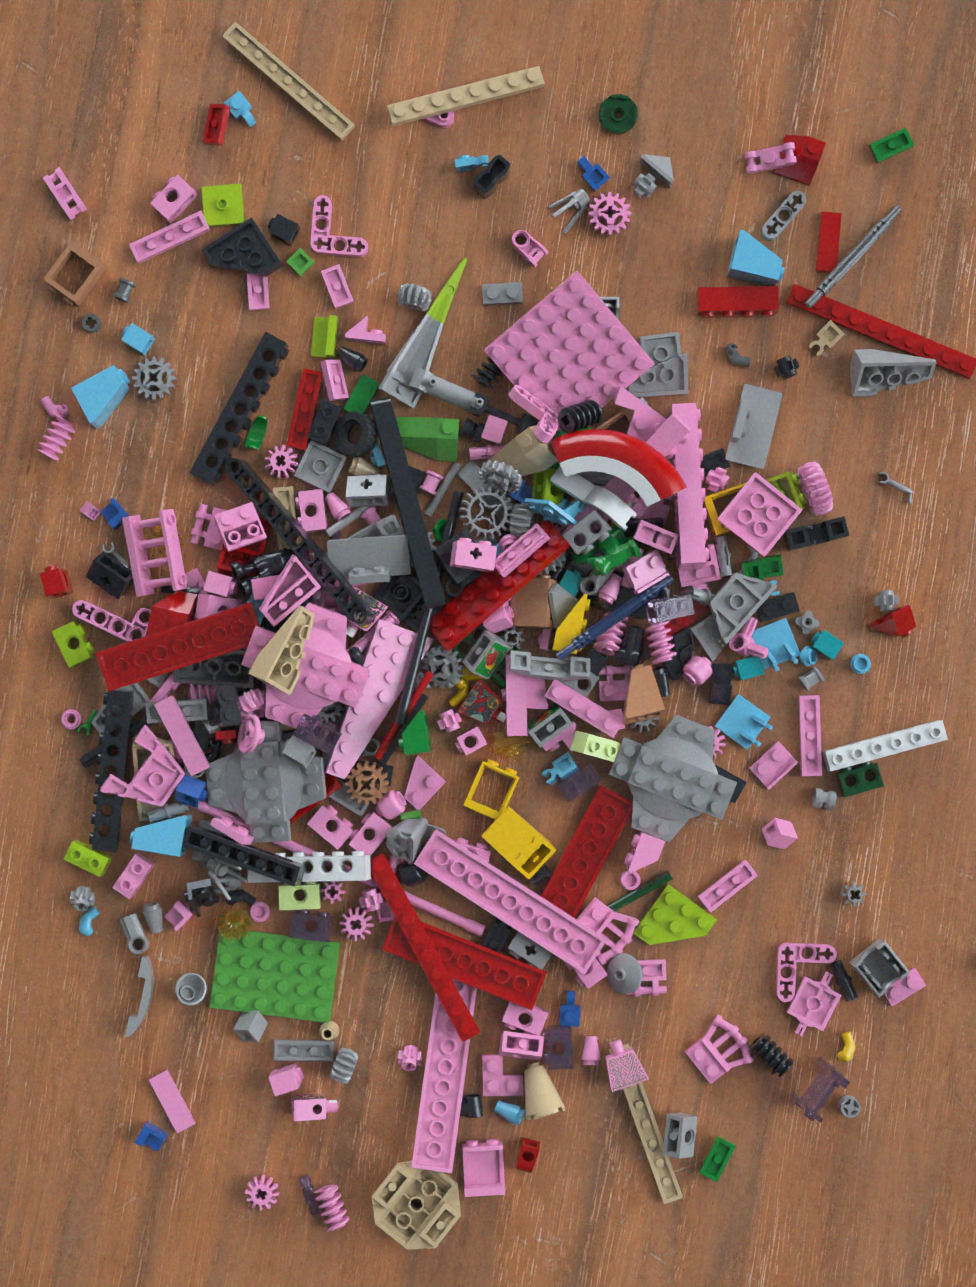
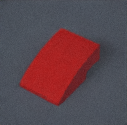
[216,518,272,580]

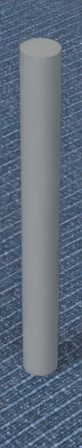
[325,487,394,537]

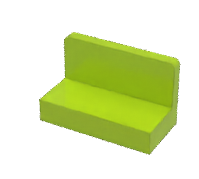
[311,315,338,359]

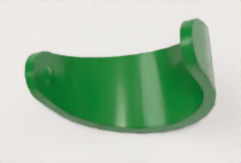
[245,415,268,451]

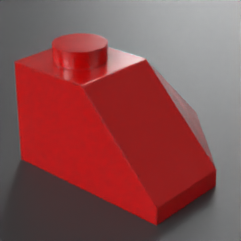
[866,605,916,638]

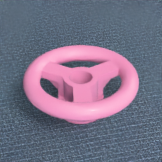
[237,714,265,754]

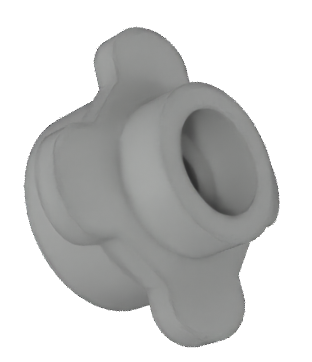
[795,610,820,634]

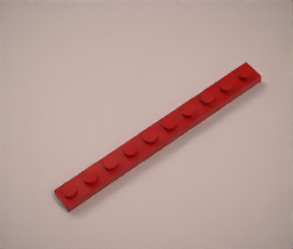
[786,283,976,379]
[370,853,481,1042]

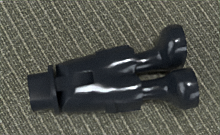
[230,548,301,597]

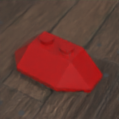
[146,590,198,672]

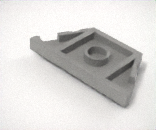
[708,573,778,644]

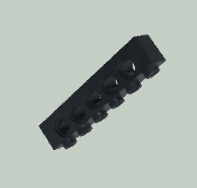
[182,825,307,887]

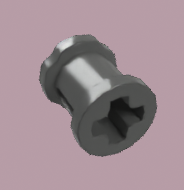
[112,277,136,303]

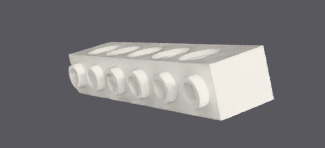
[822,720,948,771]
[248,851,371,883]

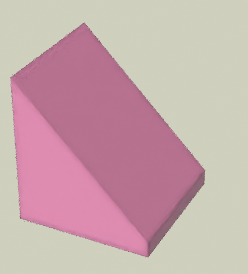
[80,501,101,521]

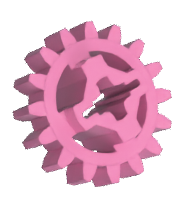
[588,192,632,237]

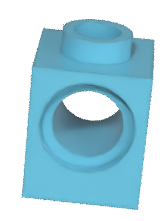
[121,323,155,356]

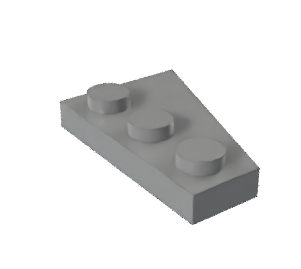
[628,353,689,397]
[690,614,726,662]
[91,682,151,733]

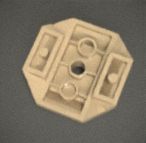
[372,1160,461,1250]

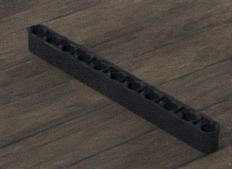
[370,396,446,610]
[225,458,374,625]

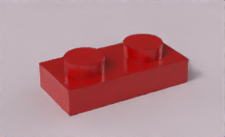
[202,104,230,146]
[216,730,239,743]

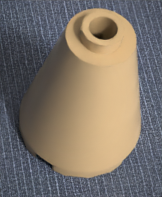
[524,1062,566,1121]

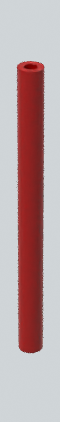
[374,670,434,760]

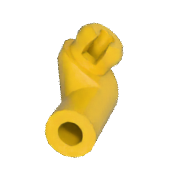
[459,661,483,681]
[449,678,469,708]
[837,1031,856,1062]

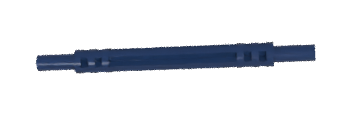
[556,575,674,660]

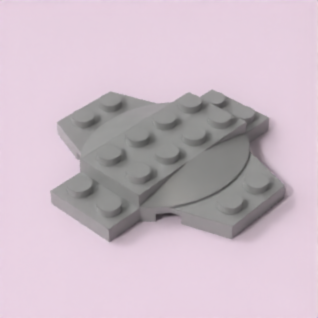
[609,714,737,842]
[205,720,327,843]

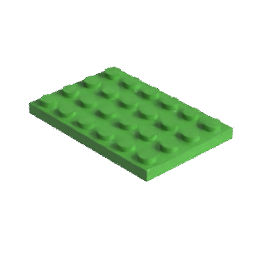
[210,927,340,1023]

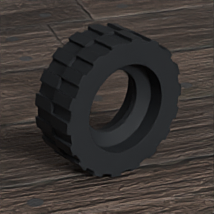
[333,411,378,457]

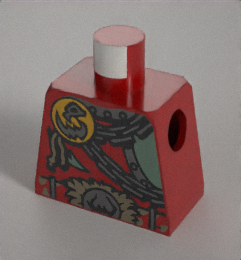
[458,679,507,724]

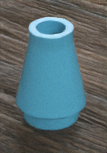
[494,1100,525,1126]

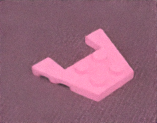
[614,387,667,442]
[100,725,185,807]

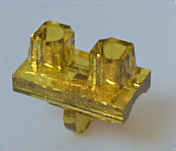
[492,732,530,761]

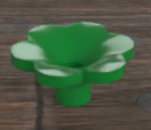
[432,518,446,542]

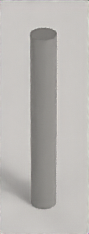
[424,462,461,517]

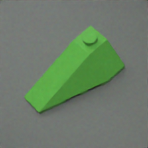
[396,417,460,462]

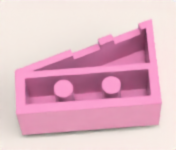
[259,554,321,626]

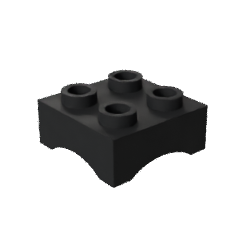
[432,528,477,585]

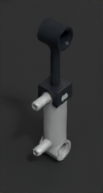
[409,367,539,434]

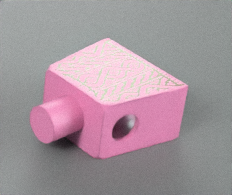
[605,1039,649,1092]

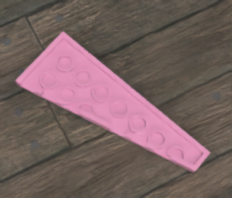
[325,619,434,779]

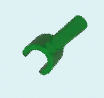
[77,709,98,737]

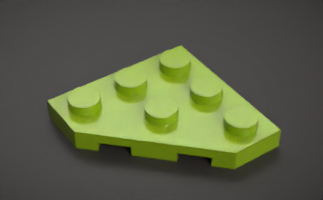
[633,884,717,945]

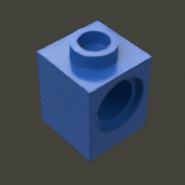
[175,775,208,808]

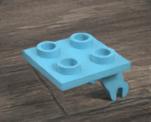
[524,498,585,526]
[751,618,800,672]
[715,694,773,750]

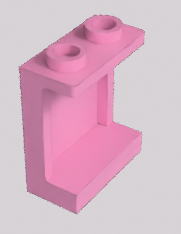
[462,1139,505,1197]

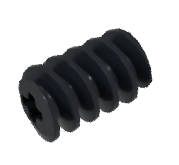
[471,356,504,389]
[558,400,603,433]
[748,1033,793,1077]

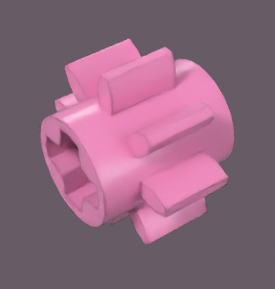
[705,467,730,493]
[437,709,462,733]
[320,881,346,904]
[359,887,384,912]
[397,1045,423,1071]

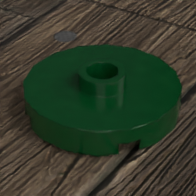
[598,94,638,135]

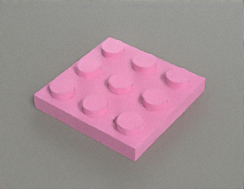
[717,472,802,557]

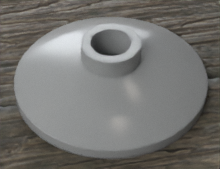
[607,953,642,994]

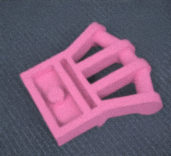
[577,897,639,965]
[685,1014,755,1084]

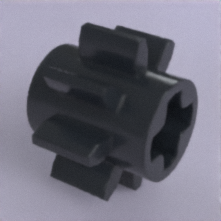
[774,355,800,380]

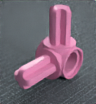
[729,617,768,659]

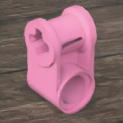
[511,230,549,268]

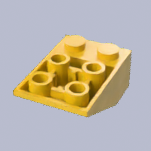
[552,594,590,655]
[481,806,556,879]

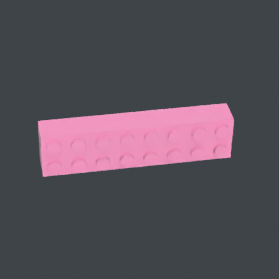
[669,403,709,570]

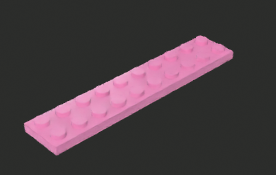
[414,829,607,974]
[411,978,477,1173]

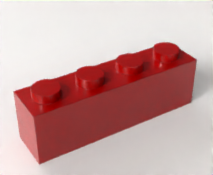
[697,286,779,318]

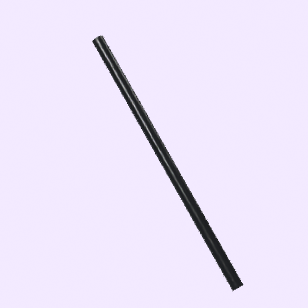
[395,490,464,725]

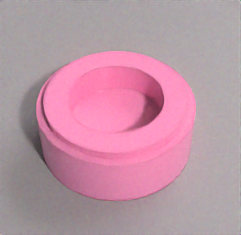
[620,870,641,890]
[249,901,270,922]

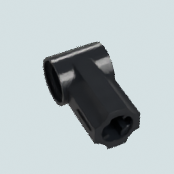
[445,571,482,598]
[617,625,645,667]
[460,1094,483,1118]

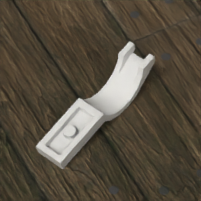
[550,466,637,531]

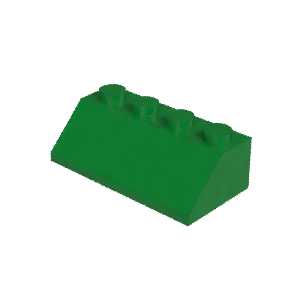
[399,710,432,755]

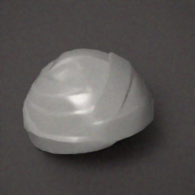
[175,973,207,1006]

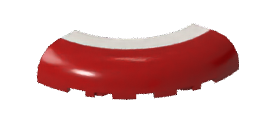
[551,429,687,506]

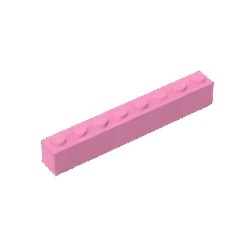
[562,413,692,546]

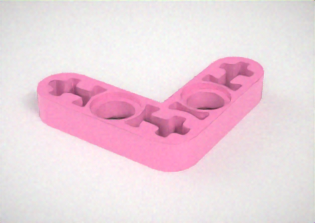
[310,195,369,257]
[509,385,559,443]
[776,942,837,1002]

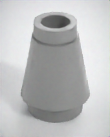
[142,902,163,933]

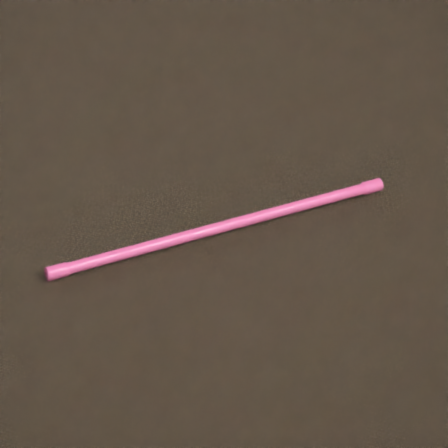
[188,801,485,937]

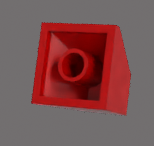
[772,135,826,186]

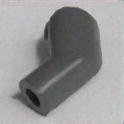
[725,343,751,367]

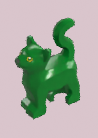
[573,526,642,576]

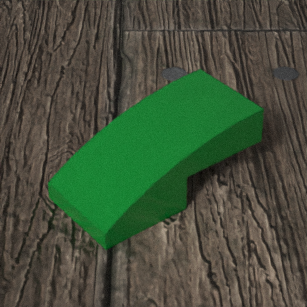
[742,554,784,581]

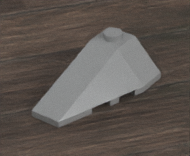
[850,349,936,396]

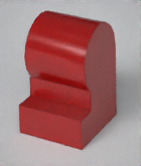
[516,1137,540,1173]

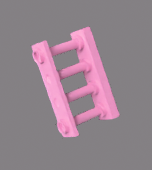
[122,509,187,597]

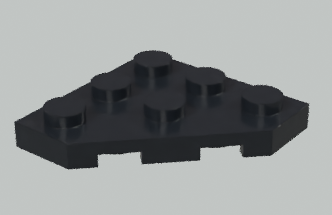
[201,217,283,277]

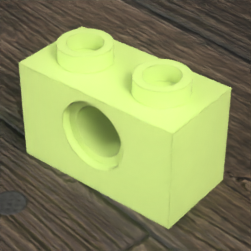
[570,731,621,762]
[279,881,321,910]

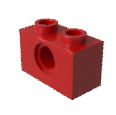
[39,565,73,599]

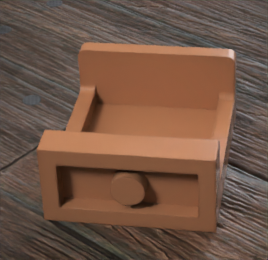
[511,575,557,629]

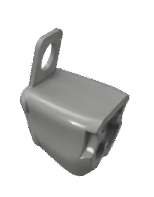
[386,818,446,864]

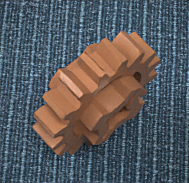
[345,761,389,805]

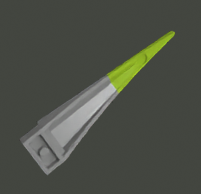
[379,258,467,408]

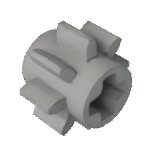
[632,173,657,199]
[874,590,899,611]
[500,626,525,651]
[840,881,867,907]
[69,886,95,911]

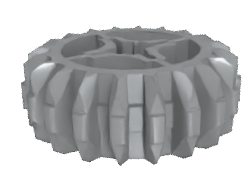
[459,485,513,539]

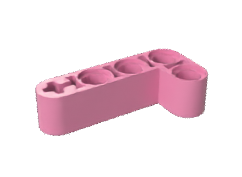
[72,600,151,642]

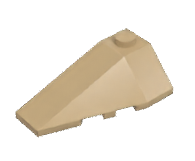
[490,426,558,476]
[248,605,315,695]

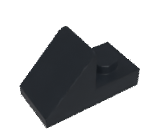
[709,663,733,705]

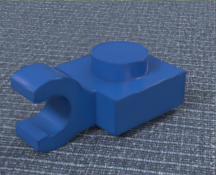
[577,156,610,192]
[559,990,580,1027]

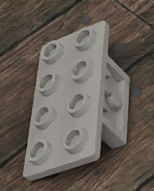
[725,384,783,470]
[327,535,411,584]

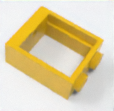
[703,483,746,537]
[463,759,520,820]

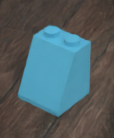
[727,230,785,286]
[71,365,130,429]
[129,814,192,857]

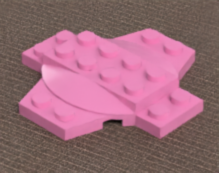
[241,602,371,731]

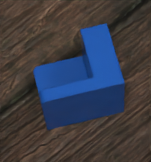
[508,481,533,504]
[101,497,130,530]
[134,1121,168,1151]

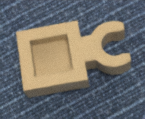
[809,320,845,356]

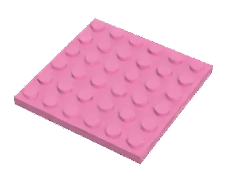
[484,271,655,430]

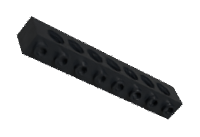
[190,332,289,486]
[89,689,134,852]

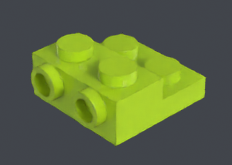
[766,471,807,510]

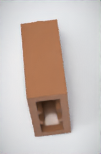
[622,664,665,725]

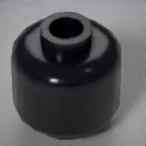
[397,858,429,888]

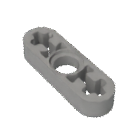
[761,191,806,241]

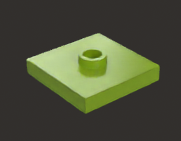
[202,184,245,227]

